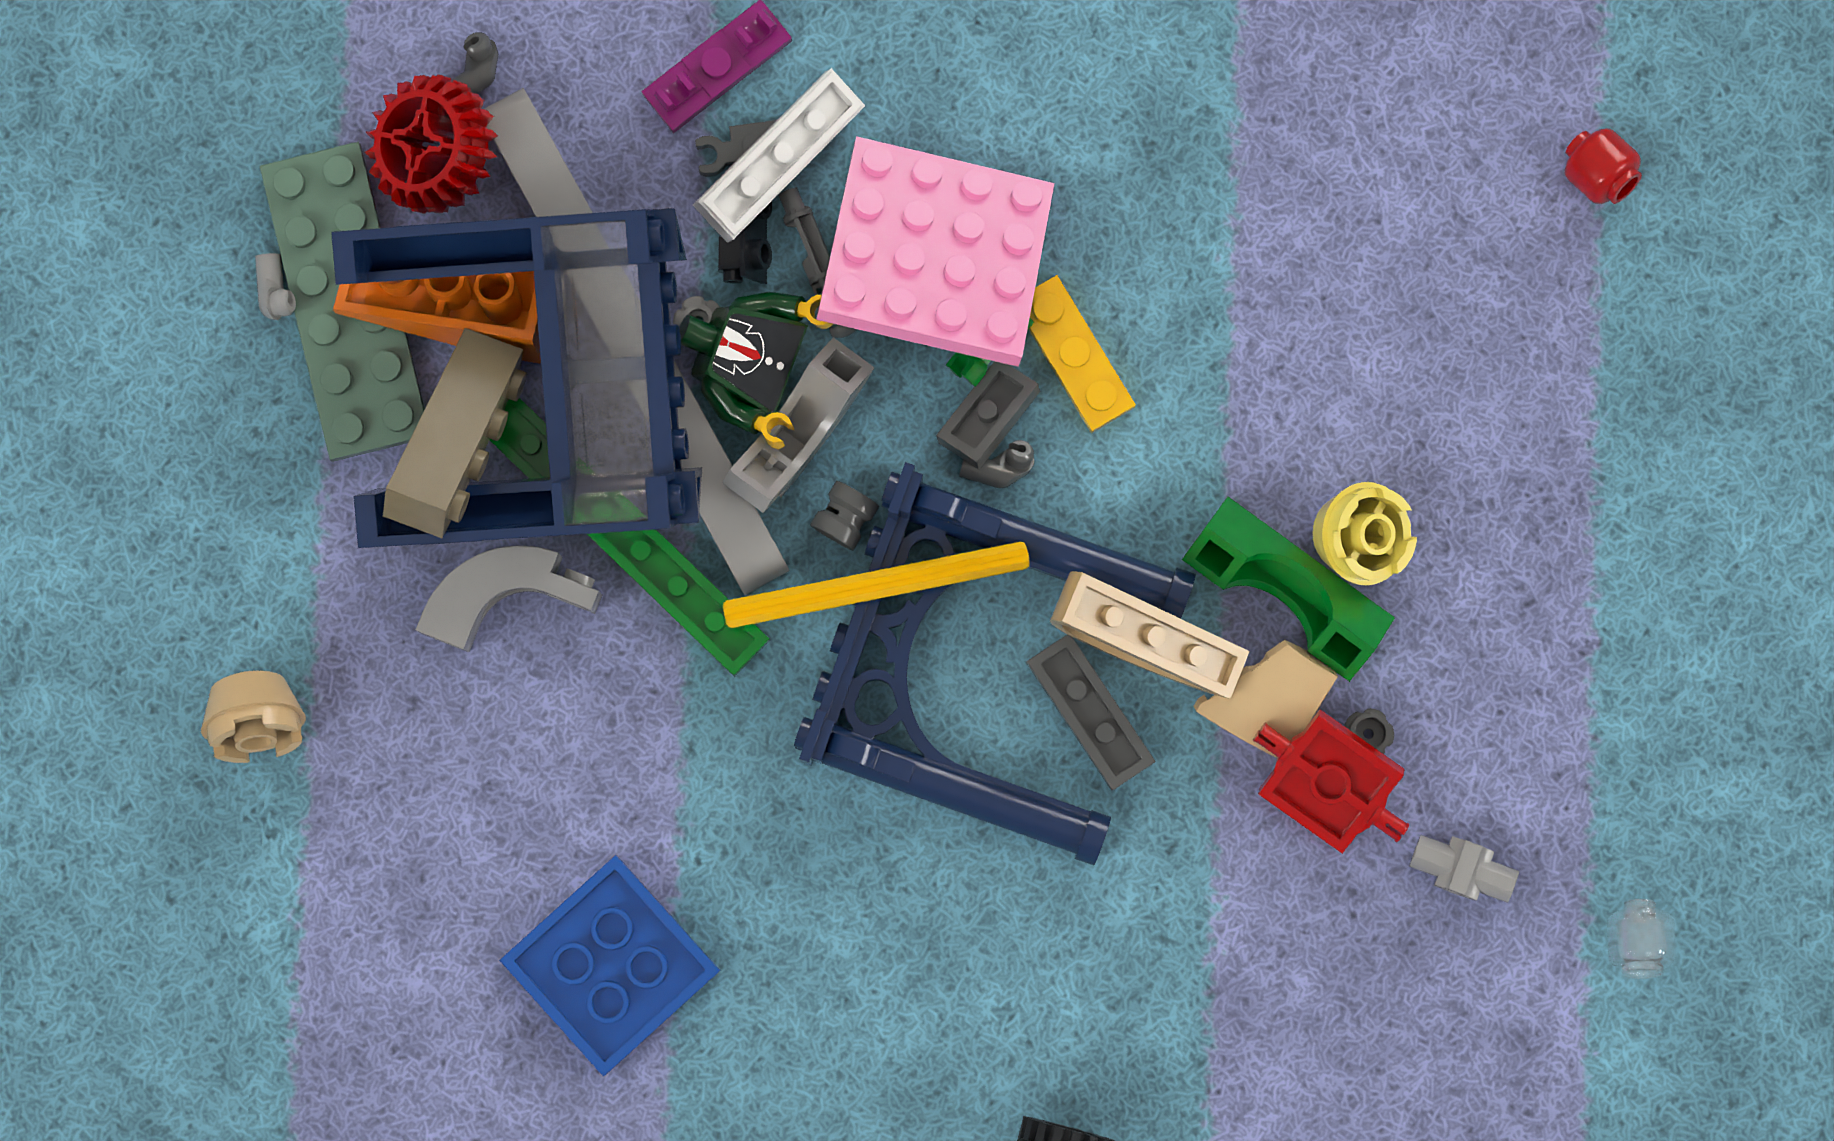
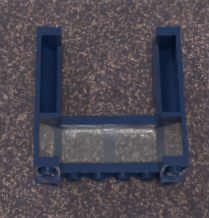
[331,208,702,548]

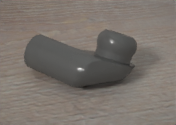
[451,32,499,94]
[959,440,1034,488]

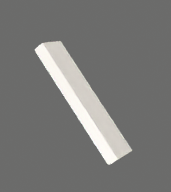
[693,68,865,243]

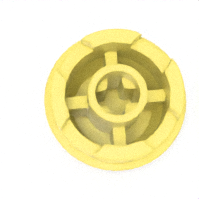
[1313,482,1417,585]

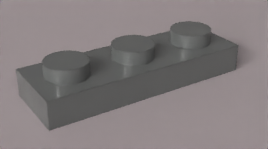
[1026,634,1156,791]

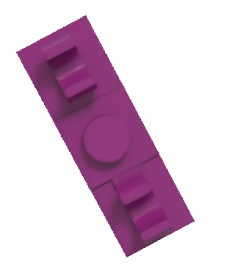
[641,0,792,134]

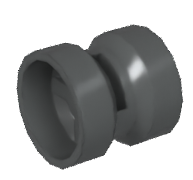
[810,481,880,551]

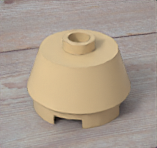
[201,671,306,763]

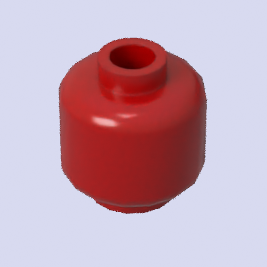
[1565,128,1642,204]

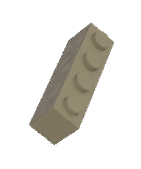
[383,328,527,538]

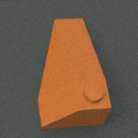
[333,271,541,364]

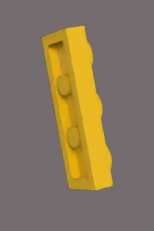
[1029,275,1136,433]

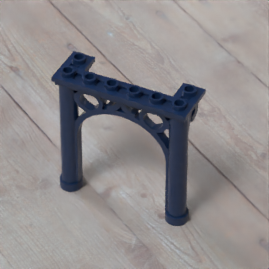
[794,462,1196,866]

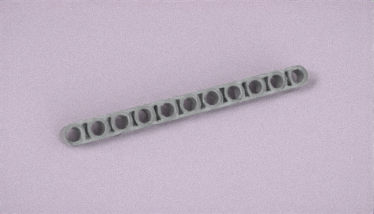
[484,88,790,595]

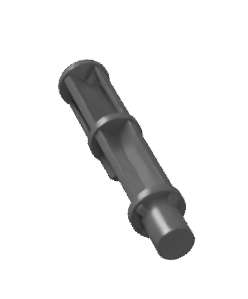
[778,187,857,338]

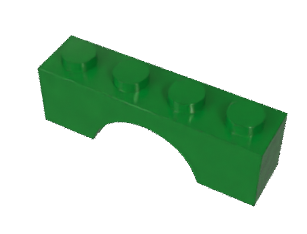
[1182,497,1395,682]

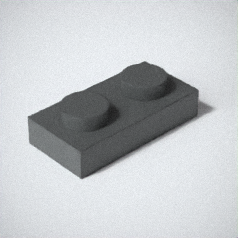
[936,361,1040,470]

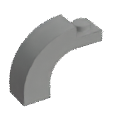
[722,337,875,513]
[415,546,603,652]

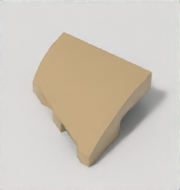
[1193,640,1338,758]

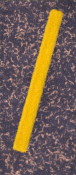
[723,542,1030,628]

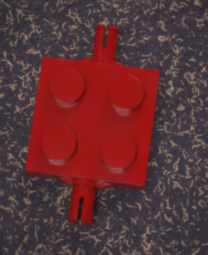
[1253,709,1409,854]

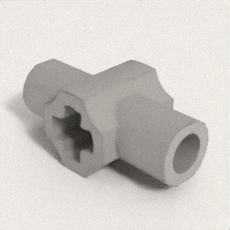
[1409,835,1519,903]

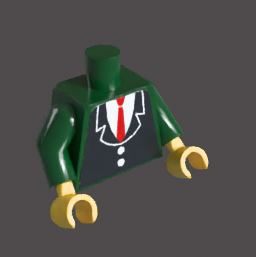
[679,292,833,449]

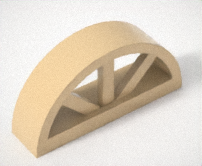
[1050,571,1250,699]

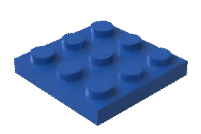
[499,855,721,1077]

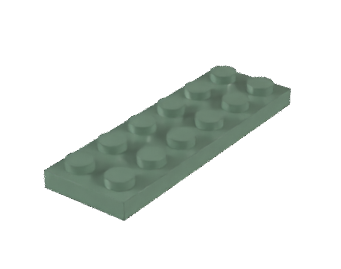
[260,141,425,462]

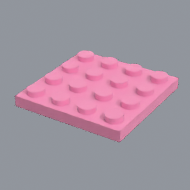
[816,136,1054,367]

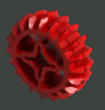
[364,75,498,214]

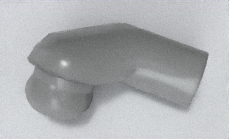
[255,253,296,320]

